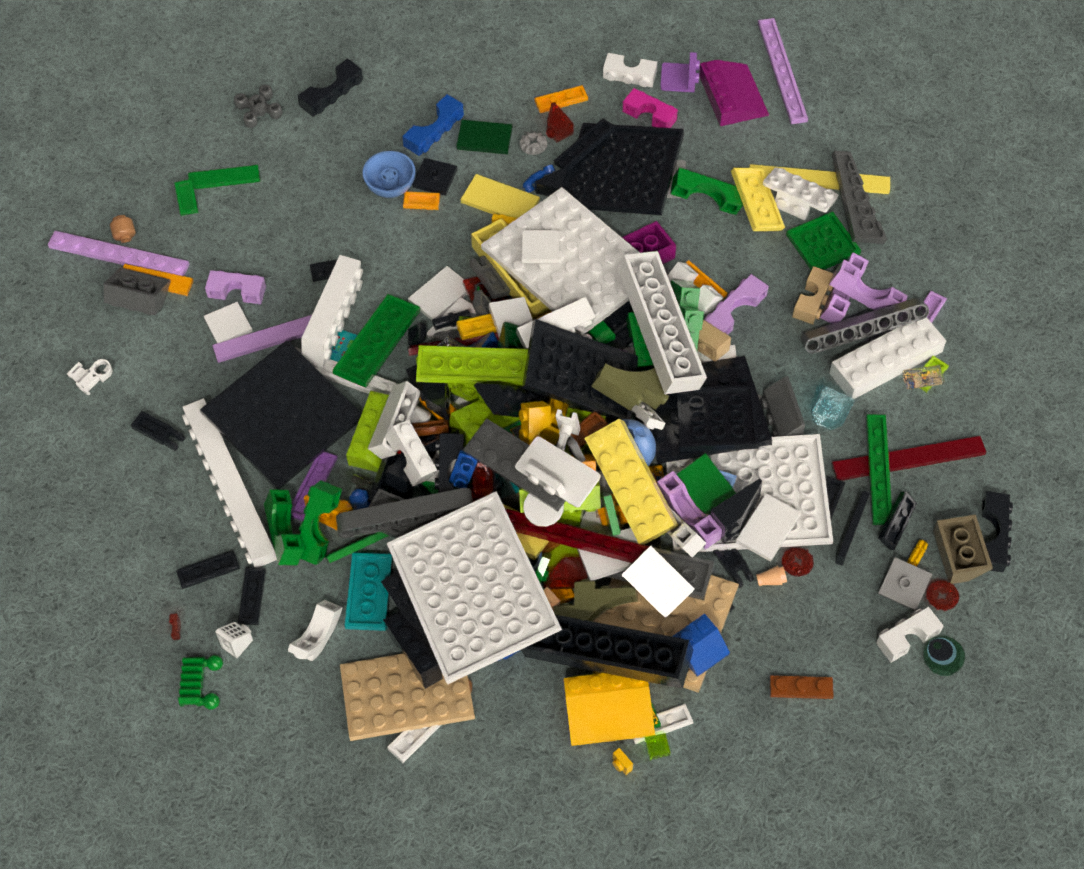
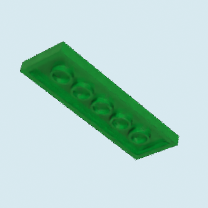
[333,294,420,388]

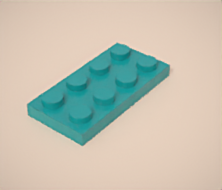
[345,553,393,631]

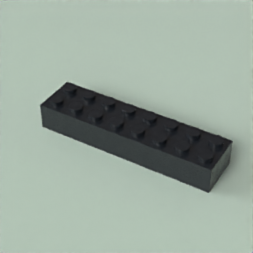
[521,615,694,689]

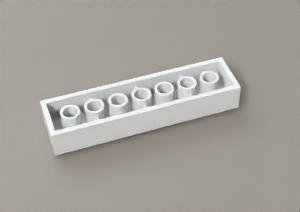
[617,251,707,394]

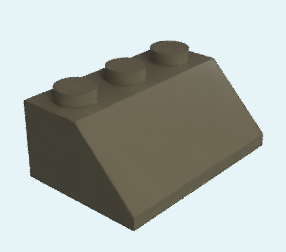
[933,514,993,584]

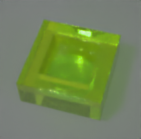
[645,733,671,760]

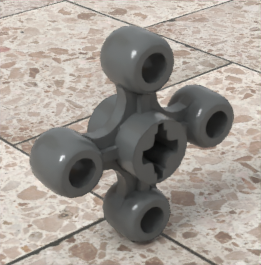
[234,84,283,128]

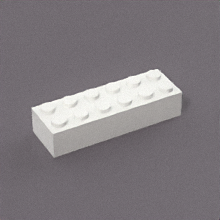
[301,255,363,366]
[829,317,946,400]

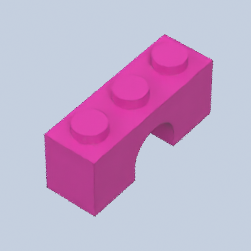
[622,88,678,128]

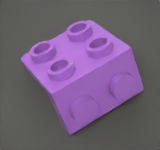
[661,52,700,92]

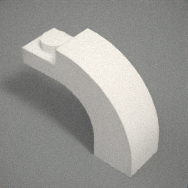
[288,600,343,661]

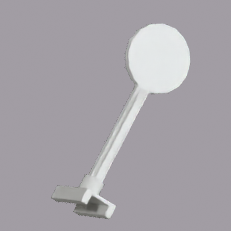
[523,409,581,526]

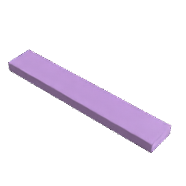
[212,315,312,363]

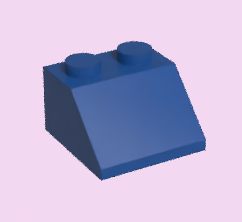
[672,614,730,677]

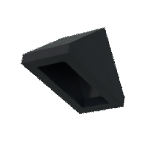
[535,167,567,196]

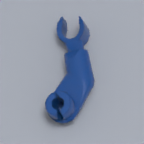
[523,165,555,193]

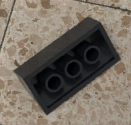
[474,383,549,417]

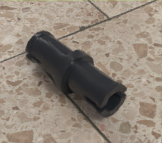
[432,309,471,330]

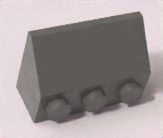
[103,268,170,315]
[760,376,805,437]

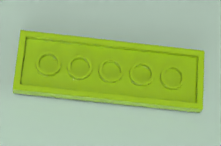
[416,345,528,386]

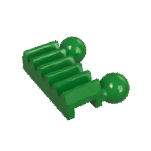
[178,655,223,710]

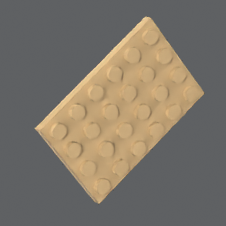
[340,653,475,741]

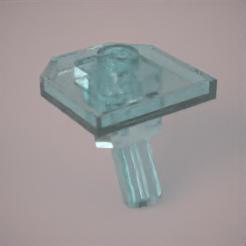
[811,385,855,430]

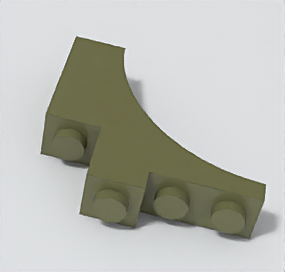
[591,363,669,410]
[554,579,638,622]

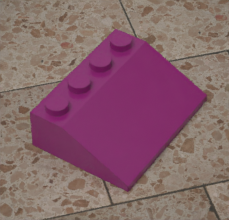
[699,60,769,126]

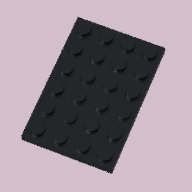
[522,319,638,421]

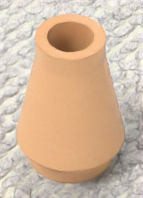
[756,566,787,586]

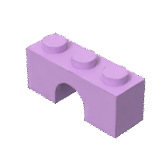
[205,270,266,304]

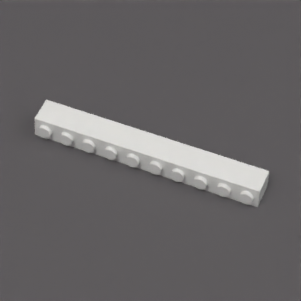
[182,398,277,568]

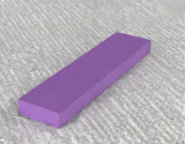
[291,452,338,521]

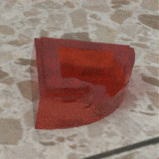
[169,613,181,640]

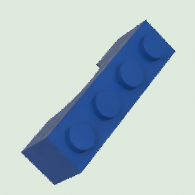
[402,94,464,156]

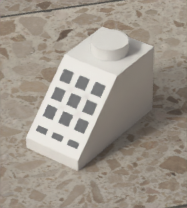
[215,622,253,658]

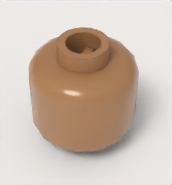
[110,215,136,243]

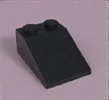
[710,478,762,544]

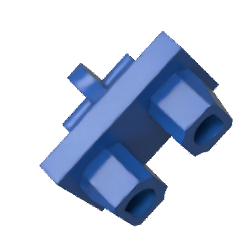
[449,450,478,488]

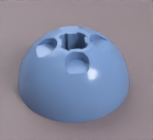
[363,151,415,198]
[623,419,656,466]

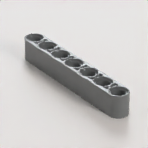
[801,298,929,354]
[336,488,473,538]

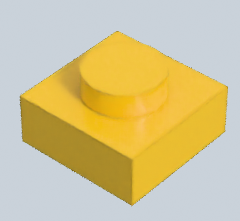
[612,748,633,775]

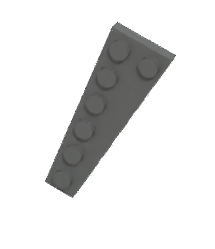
[832,151,887,244]

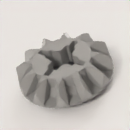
[520,131,547,155]

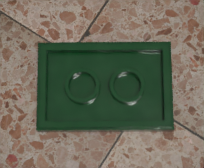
[456,120,513,155]

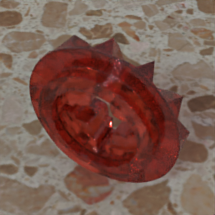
[782,546,814,577]
[926,581,959,612]

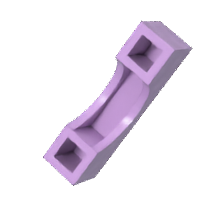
[820,253,869,324]
[829,260,908,310]
[704,274,769,335]
[657,471,722,550]

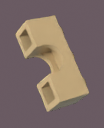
[793,266,833,324]

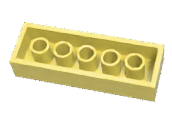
[471,218,550,319]
[585,419,679,545]

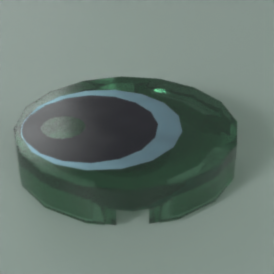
[923,636,965,676]

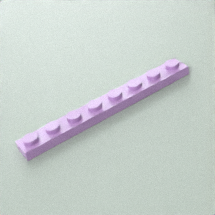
[48,231,189,276]

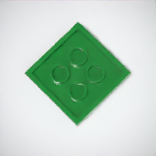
[786,212,861,270]

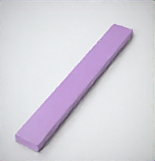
[758,18,808,124]

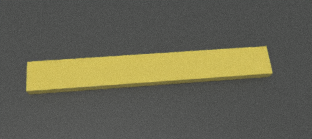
[749,164,890,194]

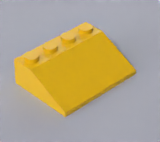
[564,673,655,746]

